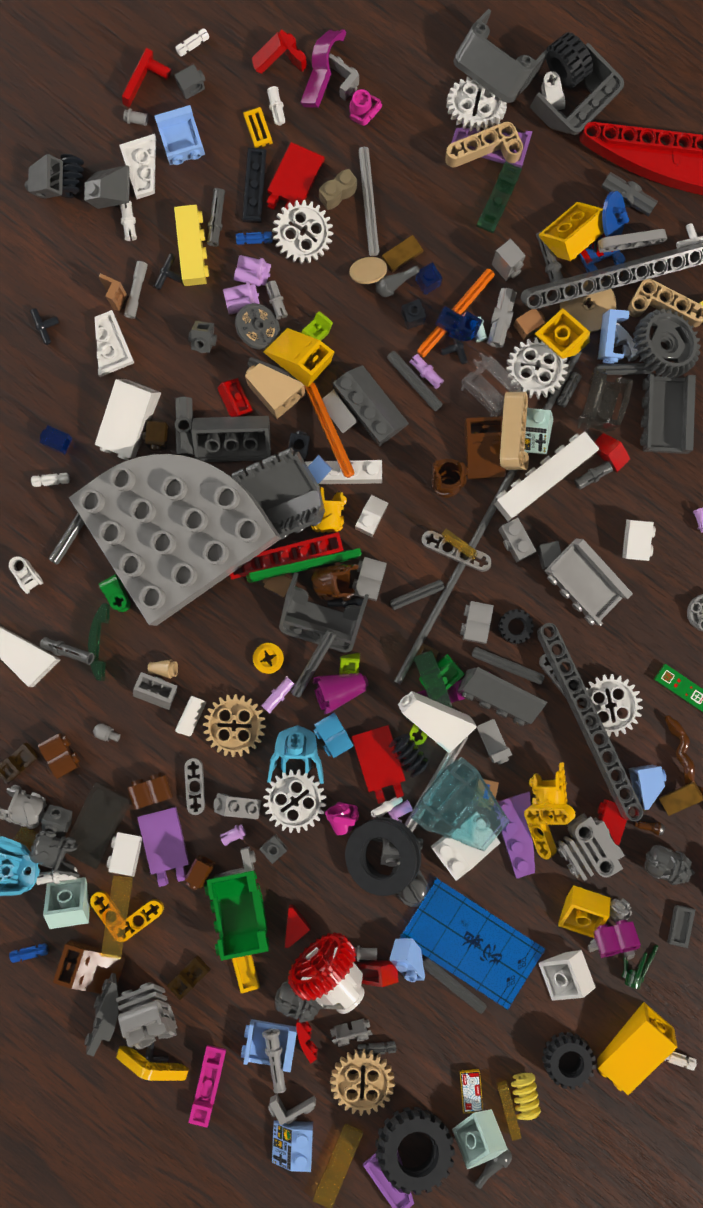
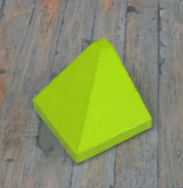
[339,653,360,674]

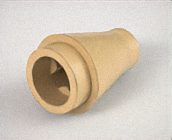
[148,659,178,679]

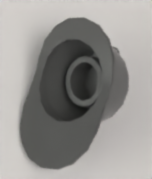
[391,865,430,907]

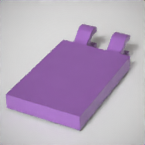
[137,807,190,887]

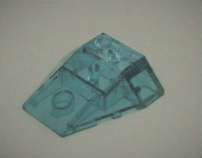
[411,757,510,851]

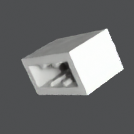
[622,519,656,561]
[107,832,143,877]

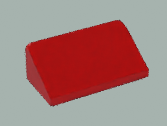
[252,32,288,74]
[217,378,253,417]

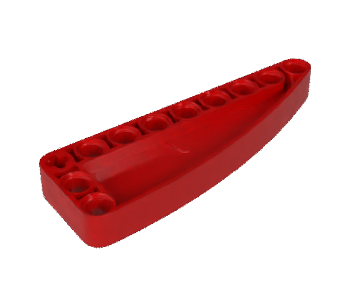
[579,122,703,195]

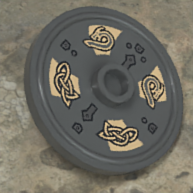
[235,303,280,349]

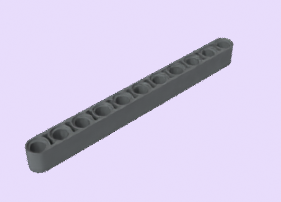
[521,242,703,309]
[537,623,643,821]

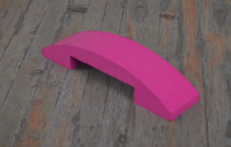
[188,1045,226,1128]

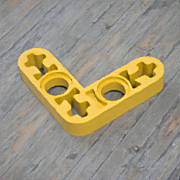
[524,804,575,860]
[90,891,164,942]
[116,1046,189,1081]

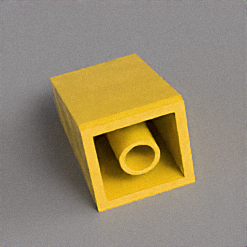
[597,1002,678,1095]

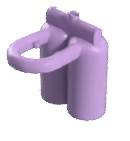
[234,255,271,286]
[223,281,260,315]

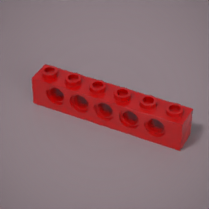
[230,532,344,580]

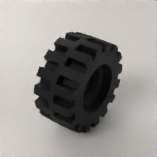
[498,609,534,644]

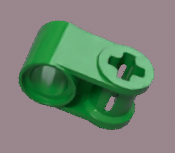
[99,574,131,612]

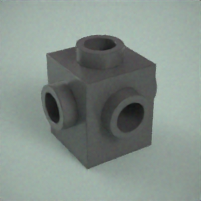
[188,321,217,353]
[40,805,72,837]

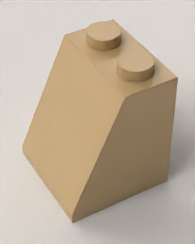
[245,363,305,419]

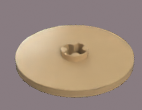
[560,280,616,332]

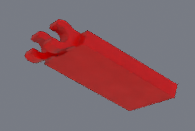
[267,142,325,210]
[352,725,406,804]

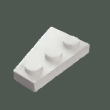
[119,134,156,199]
[95,310,134,377]

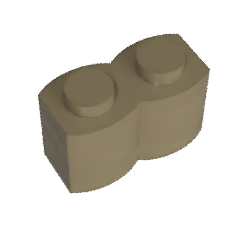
[319,169,357,210]

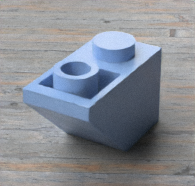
[390,938,425,982]

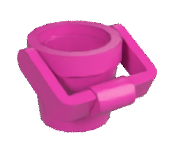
[349,89,382,126]
[325,802,359,835]

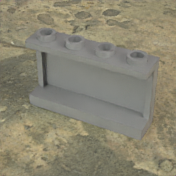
[545,538,633,627]

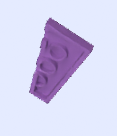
[452,128,533,169]
[493,791,535,879]

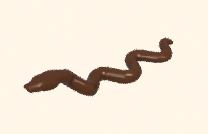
[665,715,703,795]

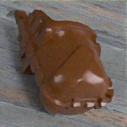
[432,459,469,498]
[311,564,359,601]

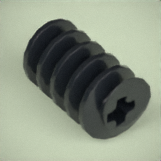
[60,154,84,198]
[388,733,429,778]

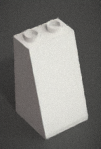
[95,379,161,460]

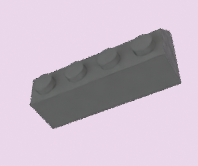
[333,365,409,447]
[191,416,271,462]
[458,667,547,726]

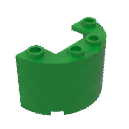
[204,871,269,961]

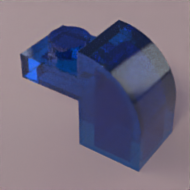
[435,306,483,341]

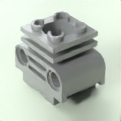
[556,813,625,881]
[116,982,177,1049]

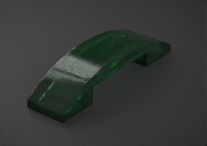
[476,162,522,233]
[88,603,110,681]
[413,650,453,708]

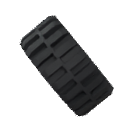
[375,1107,455,1195]

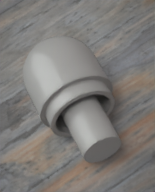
[93,724,120,742]

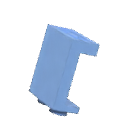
[155,105,205,165]
[598,309,629,364]
[241,1019,297,1072]

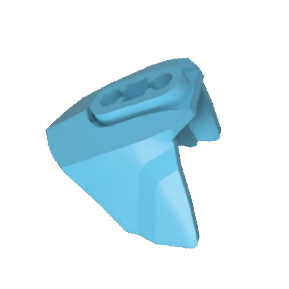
[267,725,324,784]
[0,836,40,896]

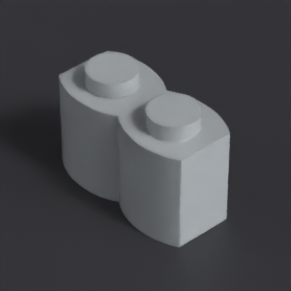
[352,557,387,601]
[460,601,494,644]

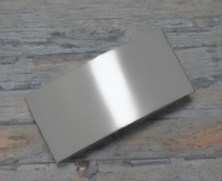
[322,389,358,433]

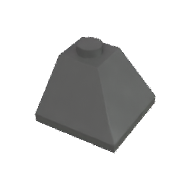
[84,165,129,209]

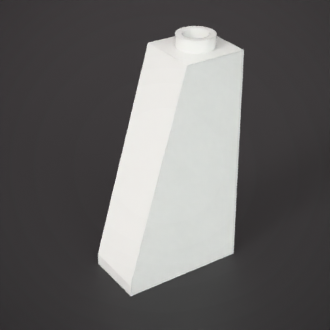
[0,626,60,687]
[398,691,477,753]

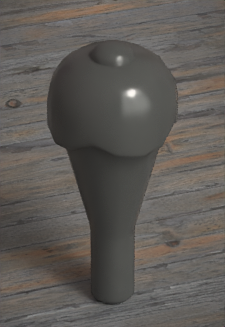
[375,266,420,297]
[475,1146,512,1189]

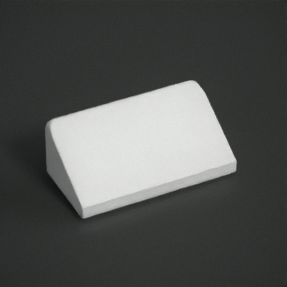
[175,696,206,736]

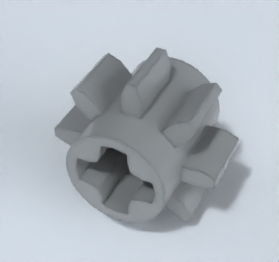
[609,898,632,923]

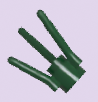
[622,945,658,989]

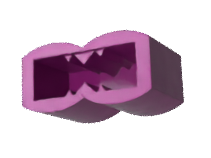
[594,920,641,958]

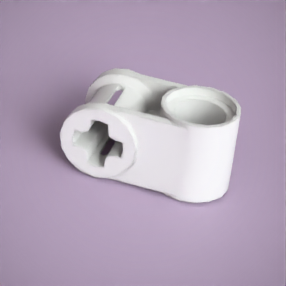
[541,71,565,110]
[9,557,44,594]

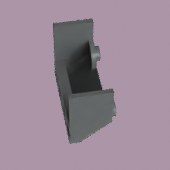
[453,9,548,103]
[530,43,624,135]
[279,572,369,652]

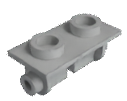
[330,1018,373,1046]

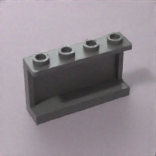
[640,373,696,454]

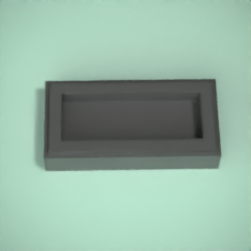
[667,904,696,948]

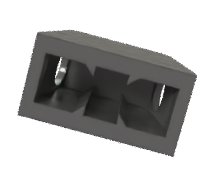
[25,154,63,199]

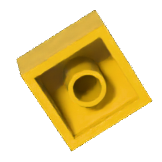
[535,308,590,359]
[558,885,611,938]

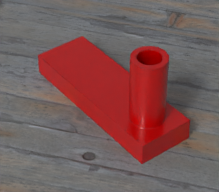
[122,48,172,108]

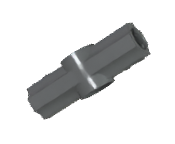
[601,172,658,216]
[175,397,194,456]

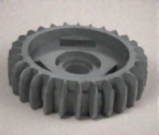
[632,309,701,379]

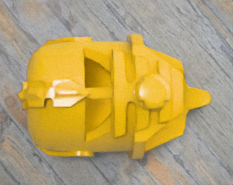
[311,484,347,533]
[529,762,568,816]

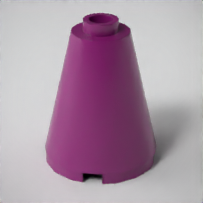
[313,673,369,714]

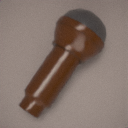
[634,821,665,835]

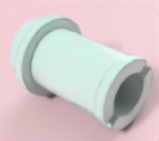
[469,317,488,342]

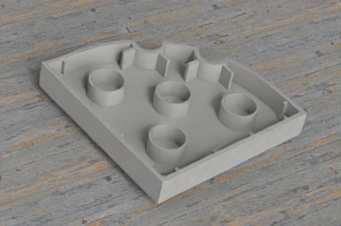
[69,454,282,626]

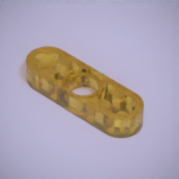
[497,1081,522,1141]

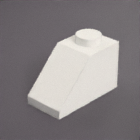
[355,495,388,537]

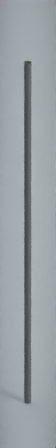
[394,347,585,685]

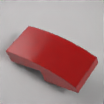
[279,29,307,72]
[296,1019,318,1064]

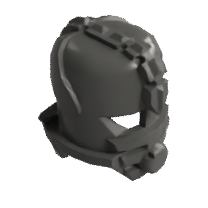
[29,830,80,878]
[645,845,695,886]
[275,982,324,1023]

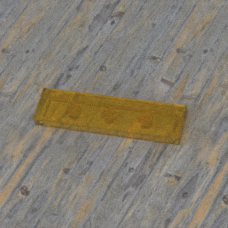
[101,875,133,959]
[313,1124,363,1208]

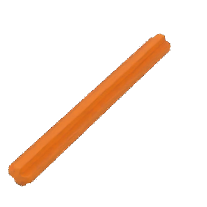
[417,269,495,357]
[304,382,355,478]

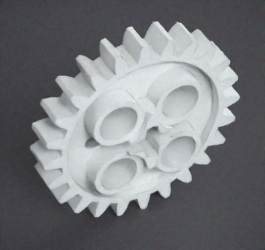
[446,76,507,132]
[272,200,333,264]
[506,338,568,399]
[579,674,643,737]
[263,769,326,833]

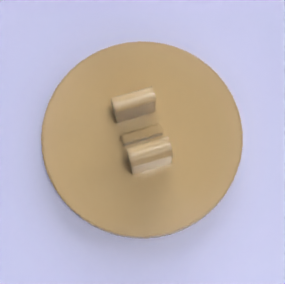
[350,257,387,284]

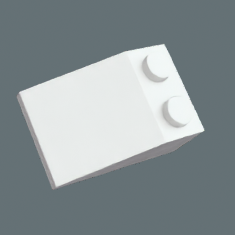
[431,811,500,881]

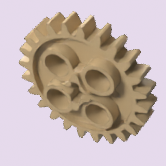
[203,694,266,757]
[330,1049,395,1116]

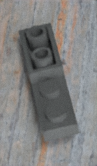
[84,973,119,1056]

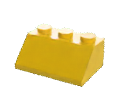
[538,202,604,261]

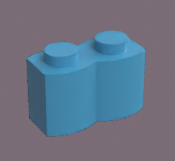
[313,713,354,758]

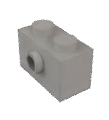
[492,239,526,281]
[498,518,536,563]
[133,672,177,710]

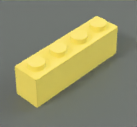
[174,204,209,286]

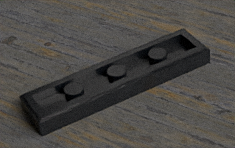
[242,148,267,223]

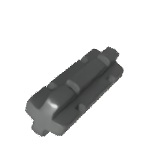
[556,372,582,408]
[358,1041,396,1055]

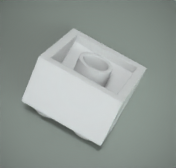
[538,950,596,1001]

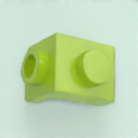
[302,311,333,341]

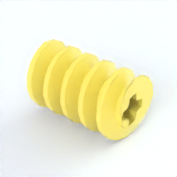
[511,1073,541,1120]

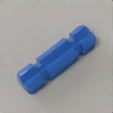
[236,231,273,245]
[9,943,49,963]

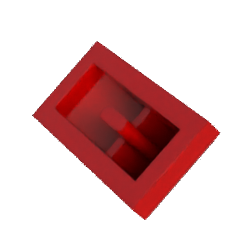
[594,433,630,473]
[285,904,311,948]

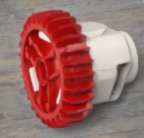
[288,932,364,1014]

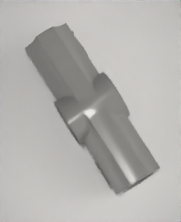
[487,288,517,348]

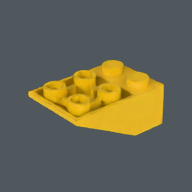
[264,328,334,387]

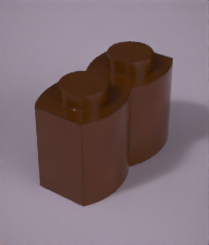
[38,733,80,779]
[127,773,173,810]
[185,855,216,890]

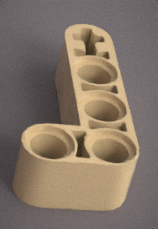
[445,122,523,167]
[627,279,703,327]
[500,392,529,470]

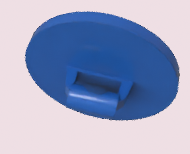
[602,191,629,237]

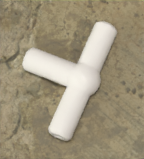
[676,223,703,248]
[371,797,403,818]

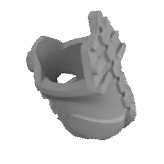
[0,785,47,829]

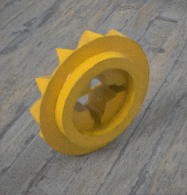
[253,643,284,674]

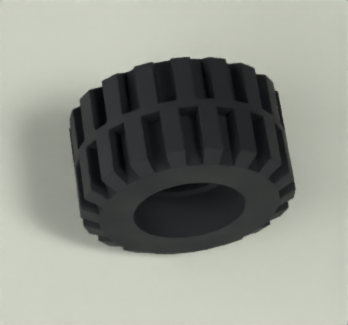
[546,32,593,88]
[542,1032,596,1090]

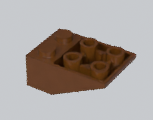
[464,416,506,479]
[53,939,126,994]

